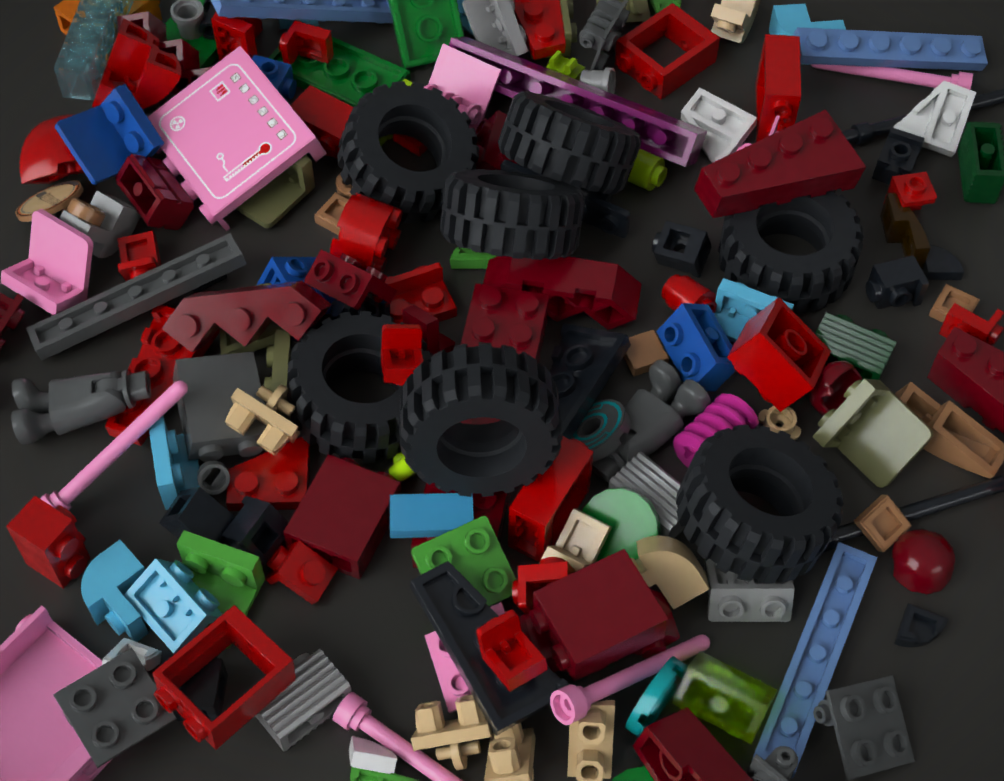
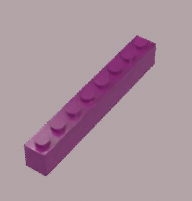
[449,37,708,167]

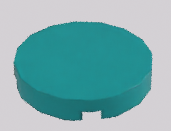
[625,656,687,737]

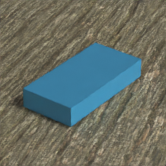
[390,493,474,538]

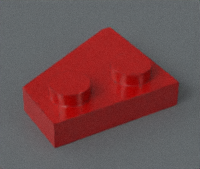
[226,437,310,511]

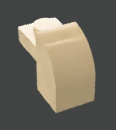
[710,0,761,44]
[539,508,612,571]
[631,536,710,610]

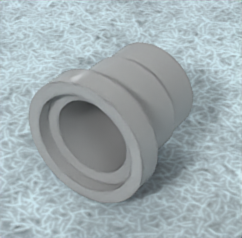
[170,0,205,40]
[580,67,616,94]

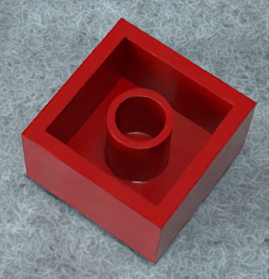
[727,297,831,412]

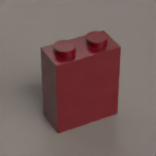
[283,454,401,580]
[529,549,669,682]

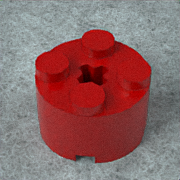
[330,193,403,273]

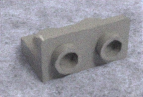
[704,559,795,622]

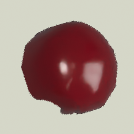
[809,360,862,416]
[891,529,955,594]

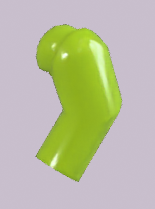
[388,452,417,481]

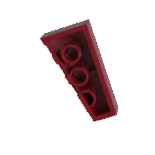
[694,109,866,219]
[927,327,1004,434]
[632,707,753,781]

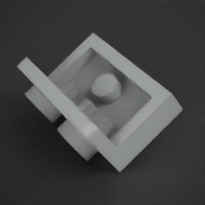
[462,0,528,56]

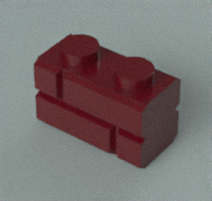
[115,154,194,230]

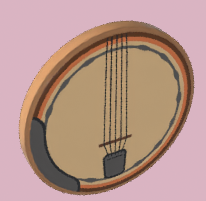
[15,181,84,222]

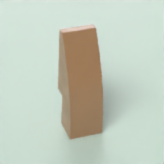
[895,382,1004,479]

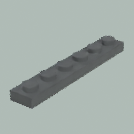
[26,233,247,361]

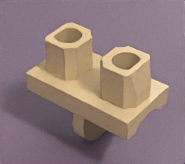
[225,384,300,456]
[411,694,492,770]
[567,700,615,781]
[484,722,536,781]

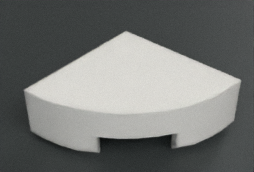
[102,638,162,671]
[348,736,397,774]

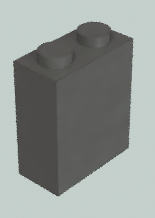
[173,352,267,462]

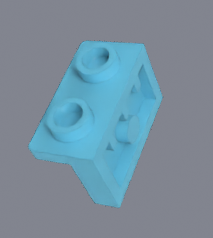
[149,416,199,510]
[124,558,222,654]

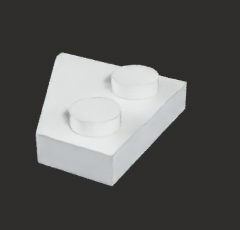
[893,81,976,157]
[681,87,757,163]

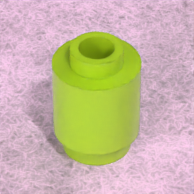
[628,149,667,191]

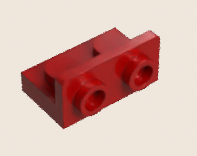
[372,262,457,324]

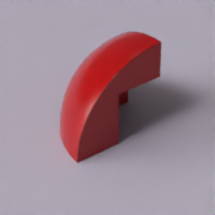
[92,18,182,109]
[20,114,85,184]

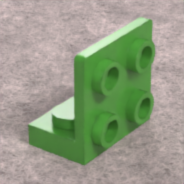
[411,516,516,606]
[176,530,265,649]

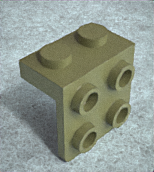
[236,154,315,228]
[812,379,933,488]

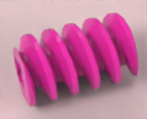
[673,393,759,468]

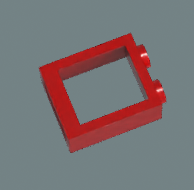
[615,3,720,100]
[756,34,801,142]
[508,436,594,562]
[152,605,296,750]

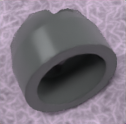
[197,460,230,495]

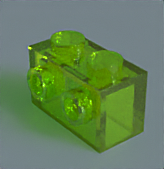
[672,651,778,744]

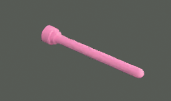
[811,64,973,90]
[40,380,188,510]
[550,634,710,725]
[333,692,463,781]

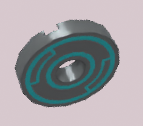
[571,399,631,462]

